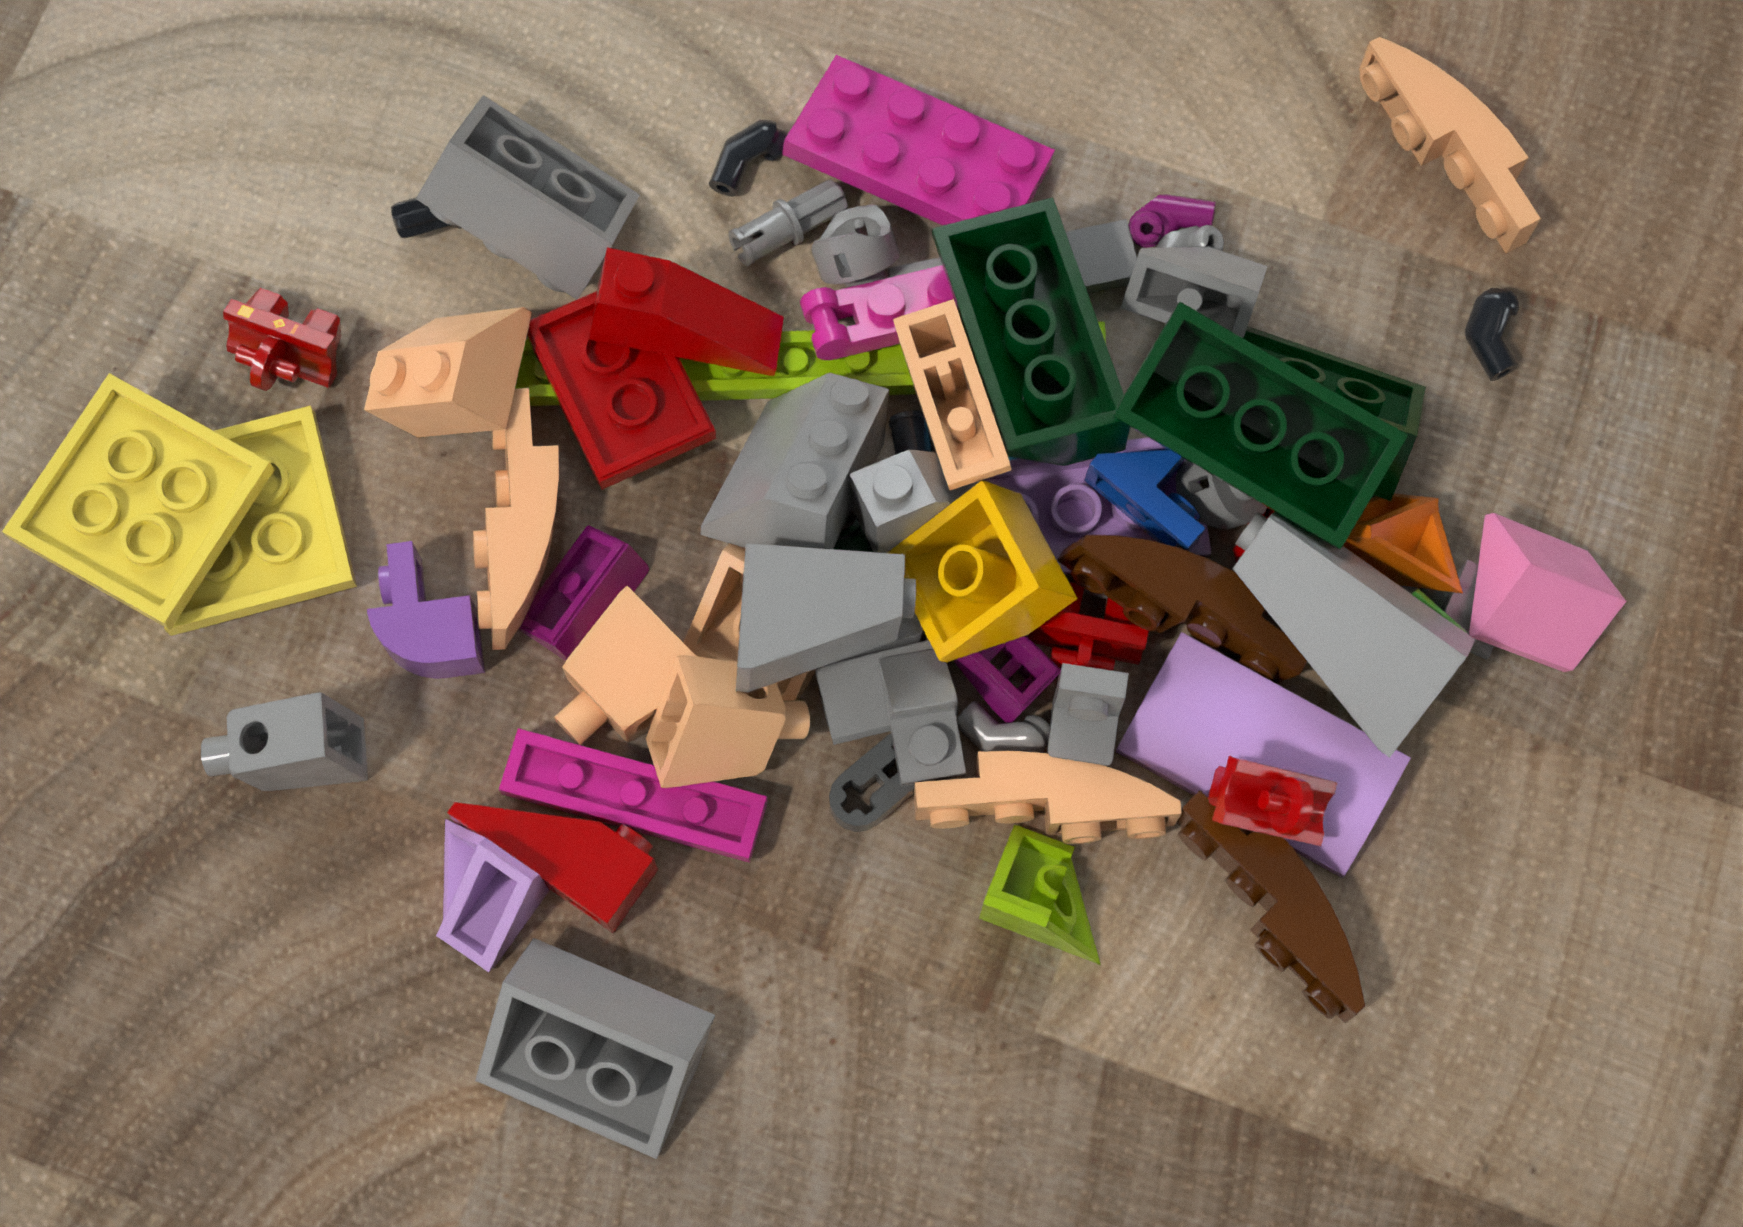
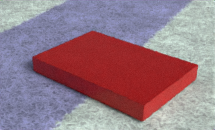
[527,291,716,490]

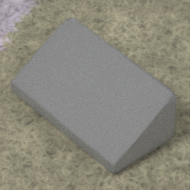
[815,640,958,745]

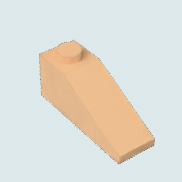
[893,299,1012,491]

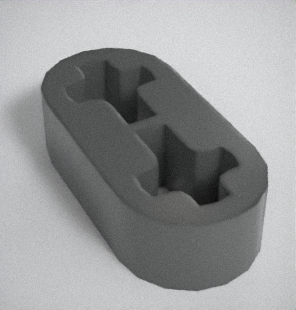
[829,733,915,832]

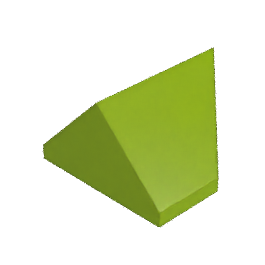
[979,824,1101,965]

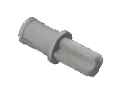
[728,180,848,266]

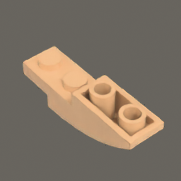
[1359,37,1541,254]
[473,388,559,650]
[914,751,1182,844]

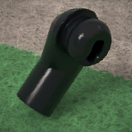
[709,120,788,197]
[1465,288,1519,381]

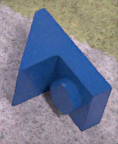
[1084,450,1205,552]

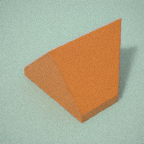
[1343,493,1463,594]

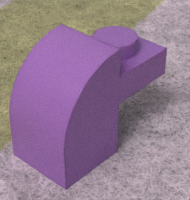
[367,541,485,679]

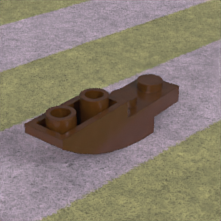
[1057,535,1307,684]
[1176,790,1365,1023]

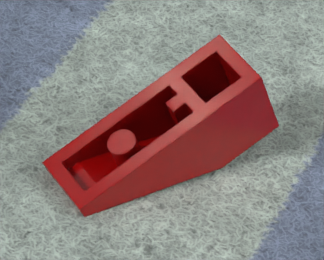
[589,247,784,377]
[447,802,658,933]

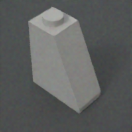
[736,543,916,692]

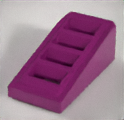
[953,636,1061,723]

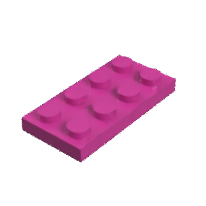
[782,55,1055,225]

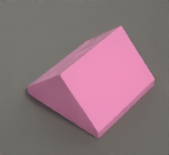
[1469,513,1626,672]

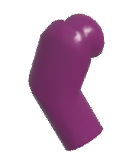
[1128,194,1216,247]

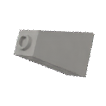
[1233,512,1475,758]

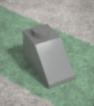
[1121,247,1268,338]
[849,449,980,553]

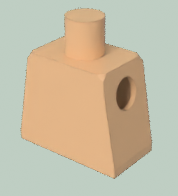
[554,586,697,745]
[646,655,810,788]

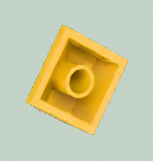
[887,480,1078,662]

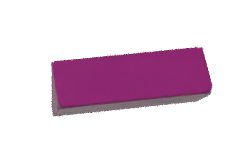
[519,525,649,661]

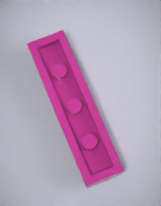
[499,728,768,863]

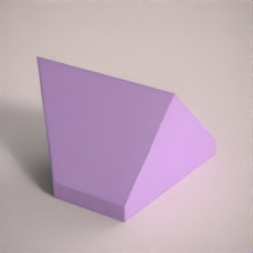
[436,819,549,972]

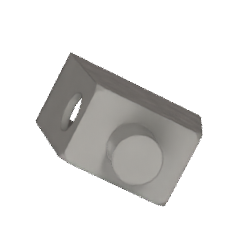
[201,692,368,791]

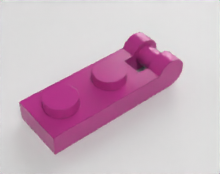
[800,265,954,360]

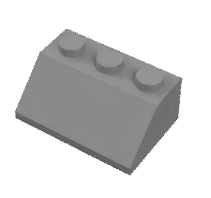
[416,95,640,300]
[701,372,889,549]
[475,938,715,1159]

